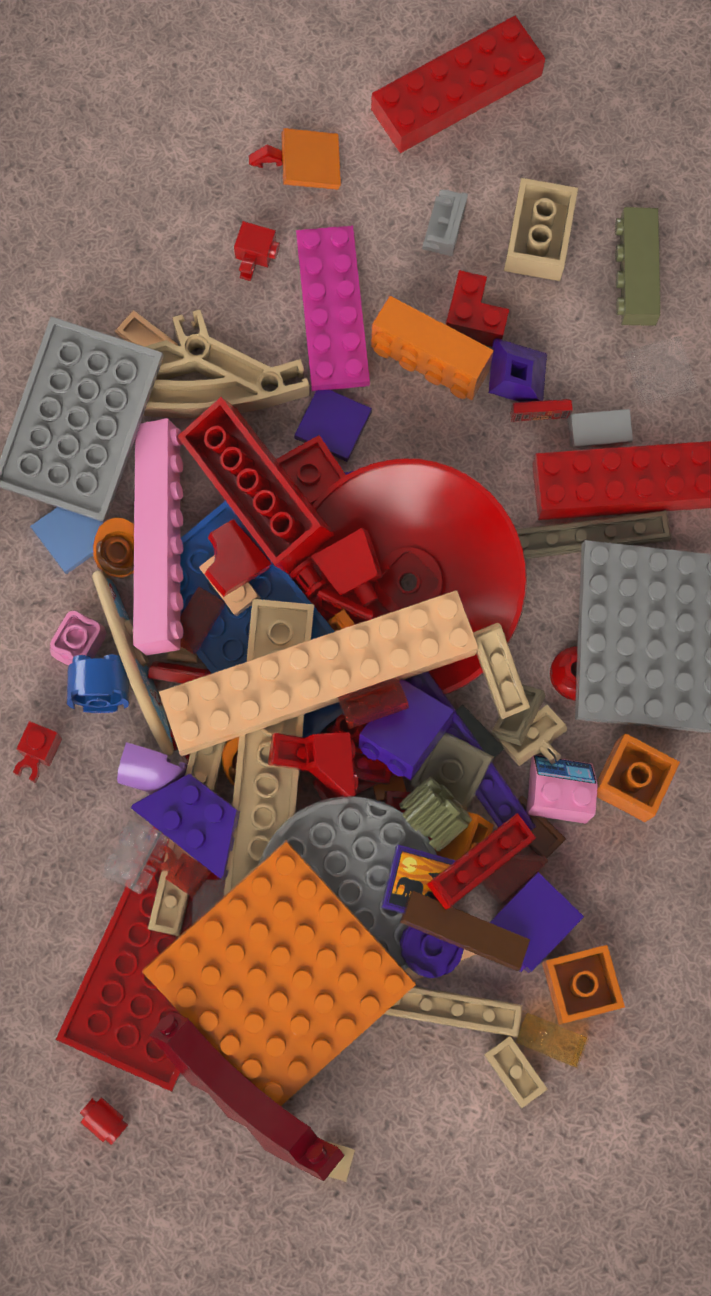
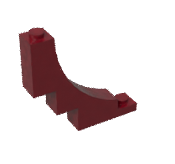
[150,1011,345,1181]

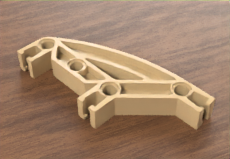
[143,310,310,418]

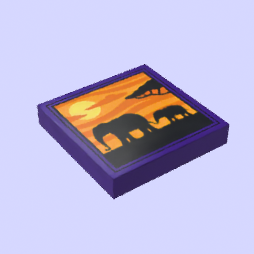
[381,845,456,913]

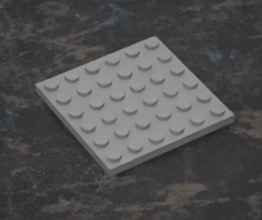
[575,540,711,733]

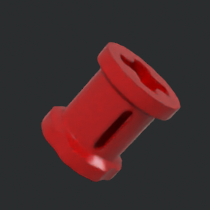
[289,559,329,599]

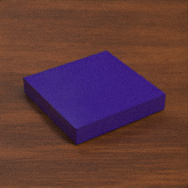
[294,390,372,462]

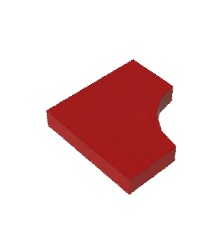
[204,519,271,597]

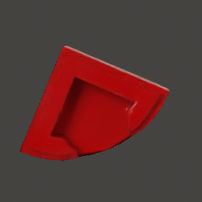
[249,145,283,168]

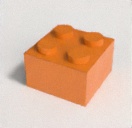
[597,733,680,822]
[542,945,625,1025]

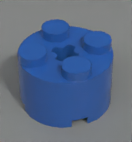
[67,654,129,713]

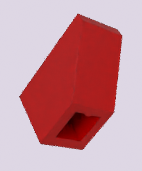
[305,732,358,797]

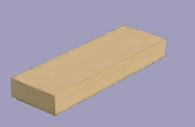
[473,623,530,719]

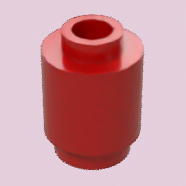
[80,1097,128,1145]

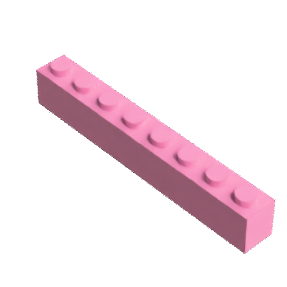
[133,418,183,656]

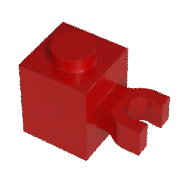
[234,221,280,281]
[13,721,62,783]

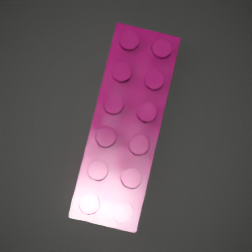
[296,226,370,391]

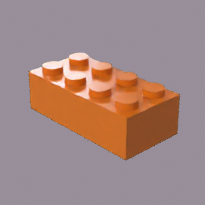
[371,296,494,400]

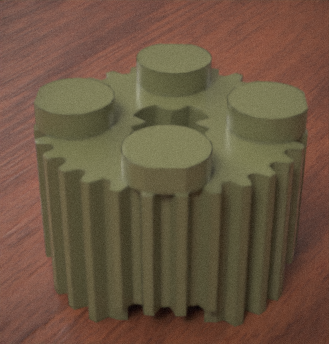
[399,777,472,852]

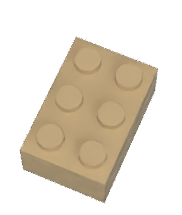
[504,178,578,281]

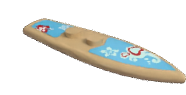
[92,570,174,756]

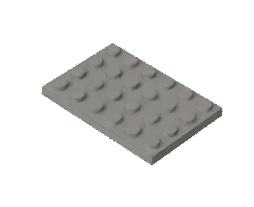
[0,316,164,522]

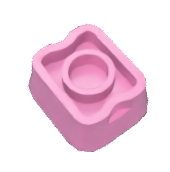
[50,611,106,666]

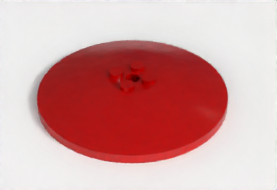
[289,458,527,700]

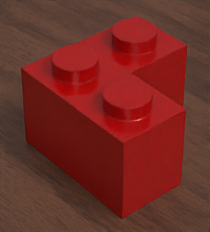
[446,270,509,347]

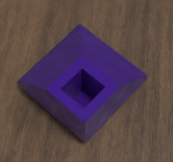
[488,338,547,402]

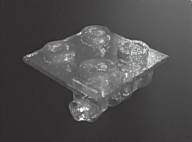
[101,821,169,894]

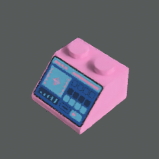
[526,755,598,824]

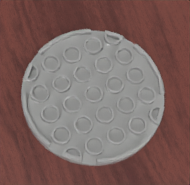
[259,797,437,970]

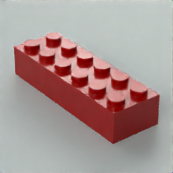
[371,15,546,153]
[177,397,334,574]
[532,441,711,520]

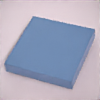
[30,507,103,574]

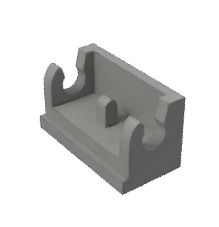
[422,190,468,256]
[567,409,633,447]

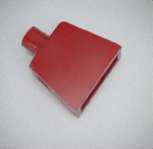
[311,528,383,607]

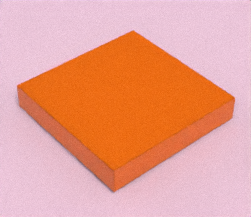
[281,128,341,190]

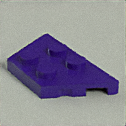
[131,774,240,880]

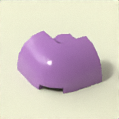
[117,742,187,795]

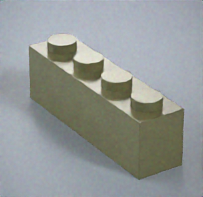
[615,207,660,326]

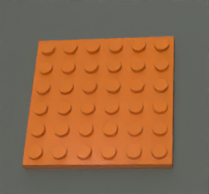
[142,840,416,1106]

